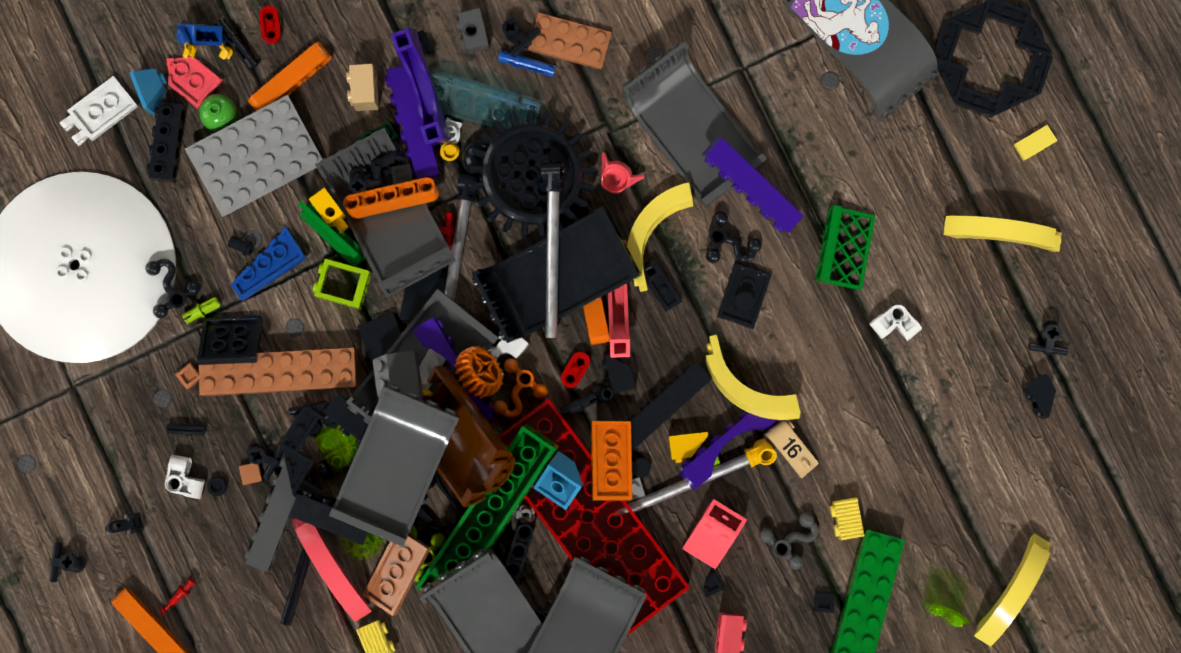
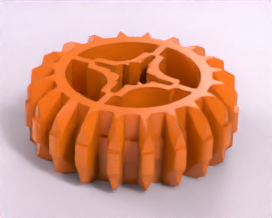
[454,346,504,398]

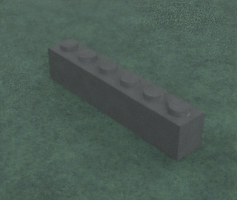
[244,456,308,572]

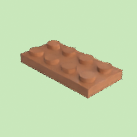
[528,13,612,70]
[362,534,431,616]

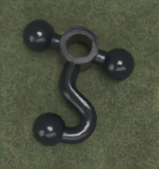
[706,211,762,263]
[145,259,200,319]

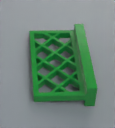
[298,201,366,267]
[815,205,876,291]

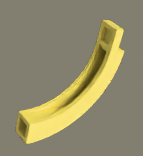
[627,182,693,292]
[943,216,1062,252]
[706,335,801,420]
[974,533,1051,646]

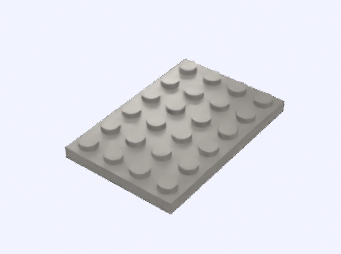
[185,95,322,217]

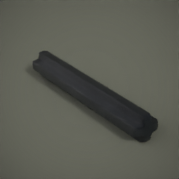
[280,550,310,626]

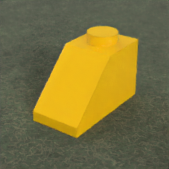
[668,432,708,463]

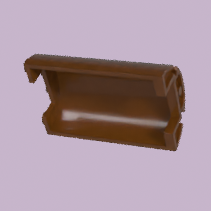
[427,366,515,507]

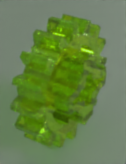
[341,532,384,561]

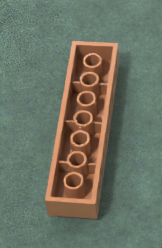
[198,348,359,397]

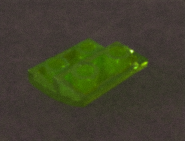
[313,425,359,473]
[923,601,970,628]

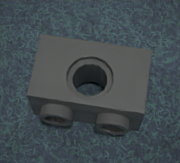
[455,8,489,54]

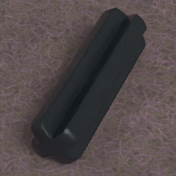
[166,423,206,435]

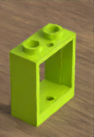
[313,259,372,310]

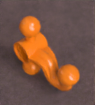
[493,358,548,419]

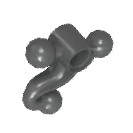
[759,512,819,570]

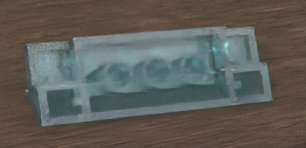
[430,69,542,130]

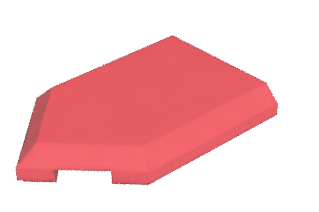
[166,56,223,109]

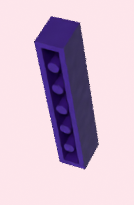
[385,65,441,179]
[702,137,803,233]

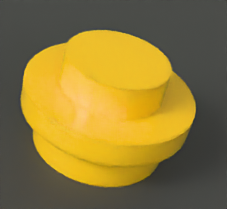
[440,142,459,161]

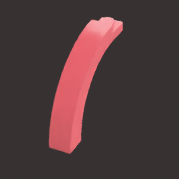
[608,240,630,358]
[292,519,372,622]

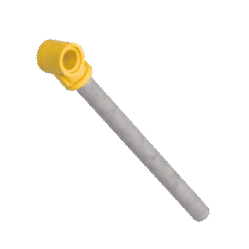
[613,438,777,518]

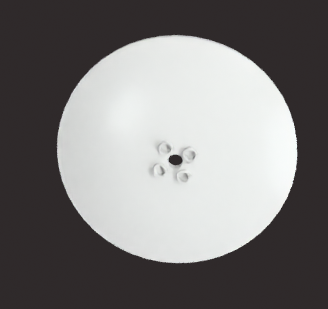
[0,172,176,363]

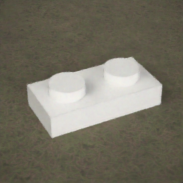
[419,349,446,391]

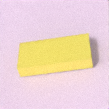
[1014,125,1057,161]

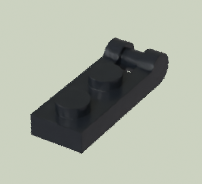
[643,257,682,312]

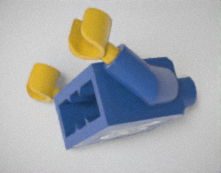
[176,23,233,60]

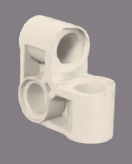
[869,305,922,341]
[165,454,205,499]

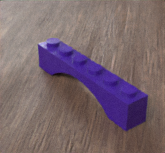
[391,28,451,146]
[413,316,495,421]
[679,411,777,491]

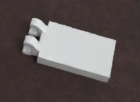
[60,76,138,146]

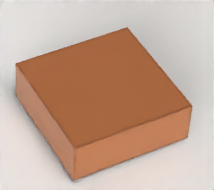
[175,363,199,390]
[239,463,263,485]

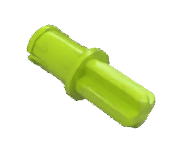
[182,297,221,324]

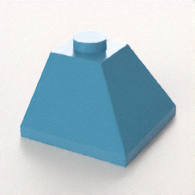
[129,69,167,116]
[534,451,583,510]

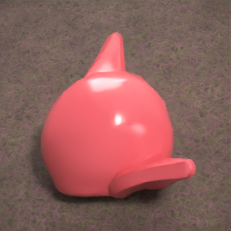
[601,152,644,194]

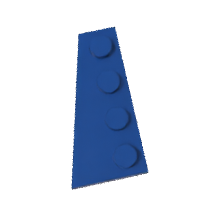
[231,226,307,301]

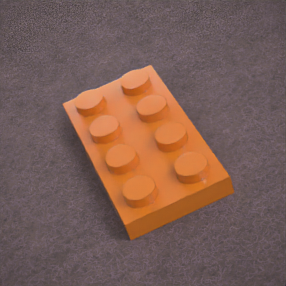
[591,421,632,501]

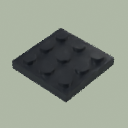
[197,315,263,365]

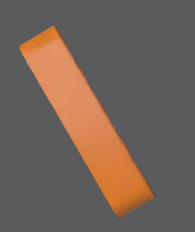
[248,42,332,111]
[343,177,439,219]
[583,298,610,346]
[111,587,190,653]

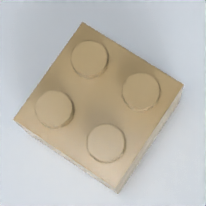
[346,64,379,111]

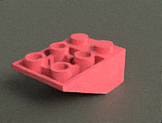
[682,499,747,569]

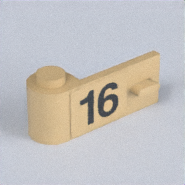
[764,420,819,478]

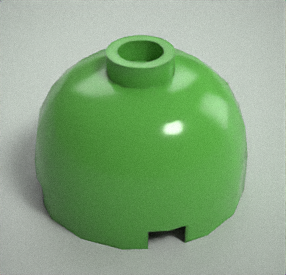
[199,94,239,133]

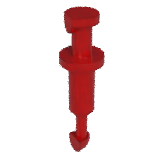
[159,578,197,615]

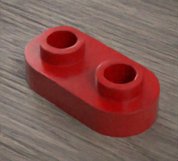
[259,5,282,45]
[561,352,590,388]

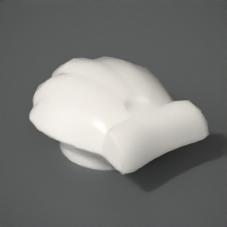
[443,118,462,144]

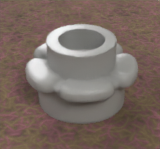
[516,505,535,524]

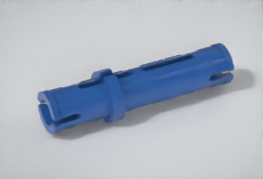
[498,50,556,77]

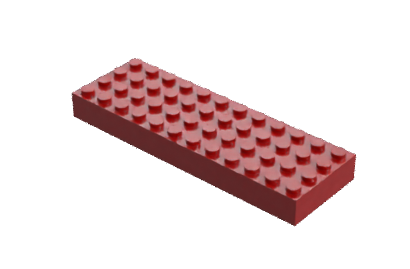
[499,398,690,636]

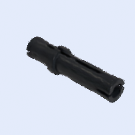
[215,18,259,71]

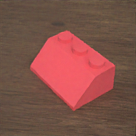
[715,612,747,653]

